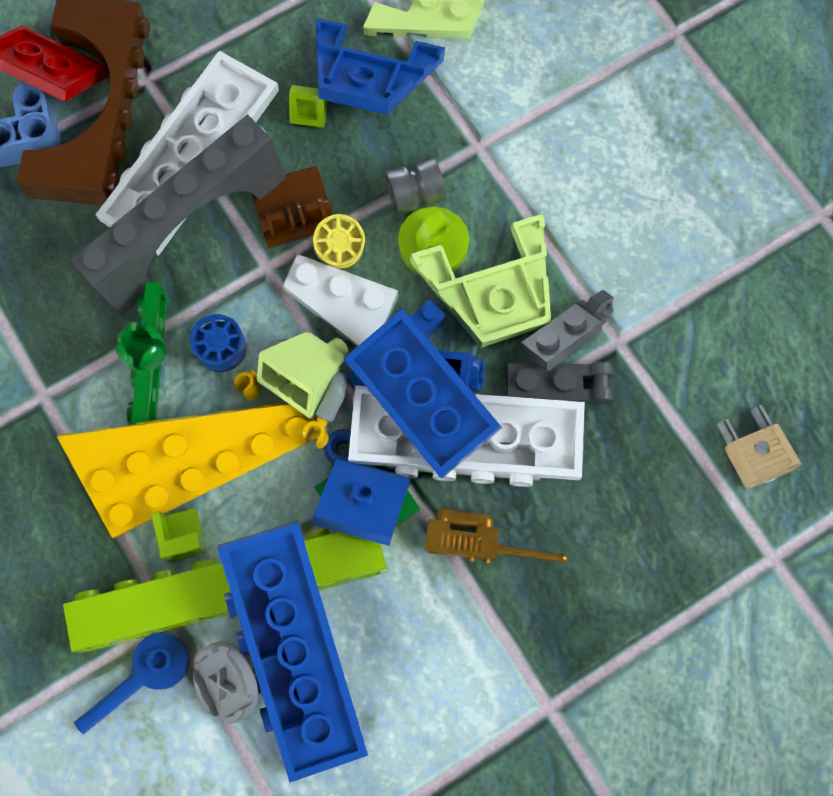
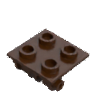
[252,165,333,248]

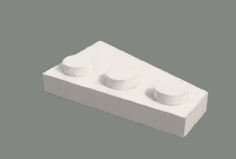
[283,254,398,346]

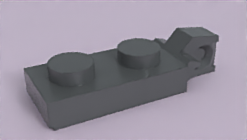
[521,290,614,371]

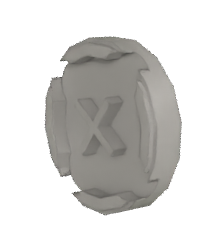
[193,641,259,724]

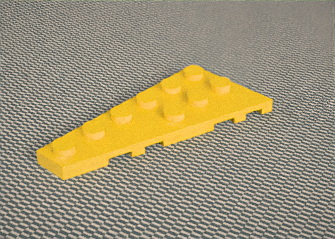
[57,402,321,539]

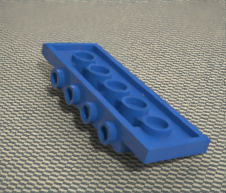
[217,520,368,783]

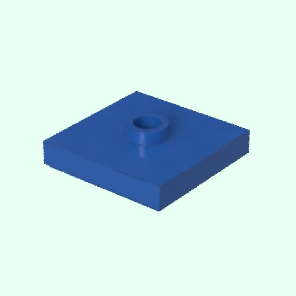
[312,458,410,546]

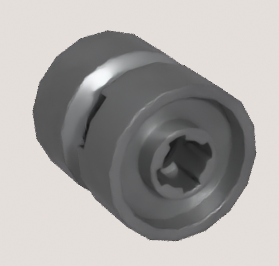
[384,156,446,215]

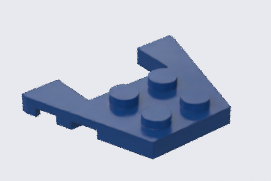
[316,18,446,115]

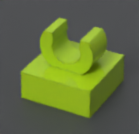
[289,85,327,128]

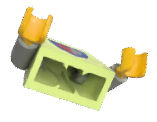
[234,332,348,449]

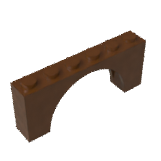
[16,0,150,205]

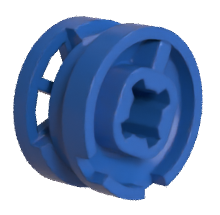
[190,314,247,372]

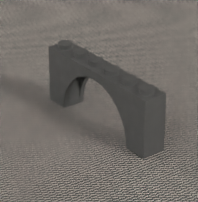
[70,114,286,316]

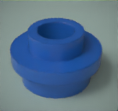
[324,429,351,465]

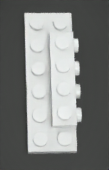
[96,51,279,256]
[348,385,585,487]

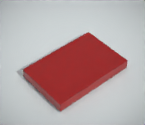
[0,25,108,102]

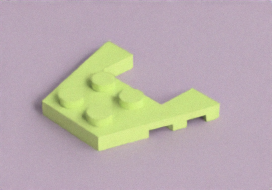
[363,0,486,39]
[410,214,551,348]

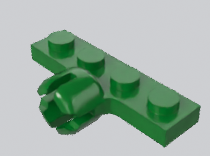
[116,282,168,425]

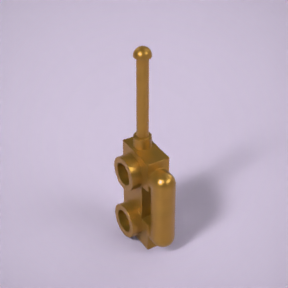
[425,508,568,564]

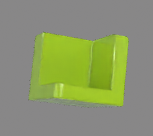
[151,508,207,563]

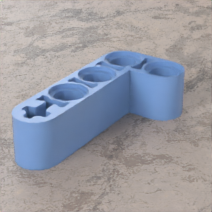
[0,82,61,168]

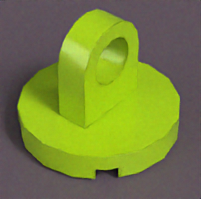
[398,206,470,275]

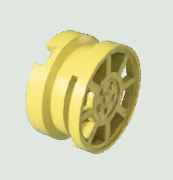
[313,214,365,269]

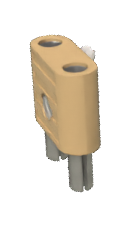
[717,405,802,489]

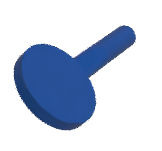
[74,633,189,735]

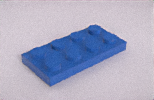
[343,309,502,478]

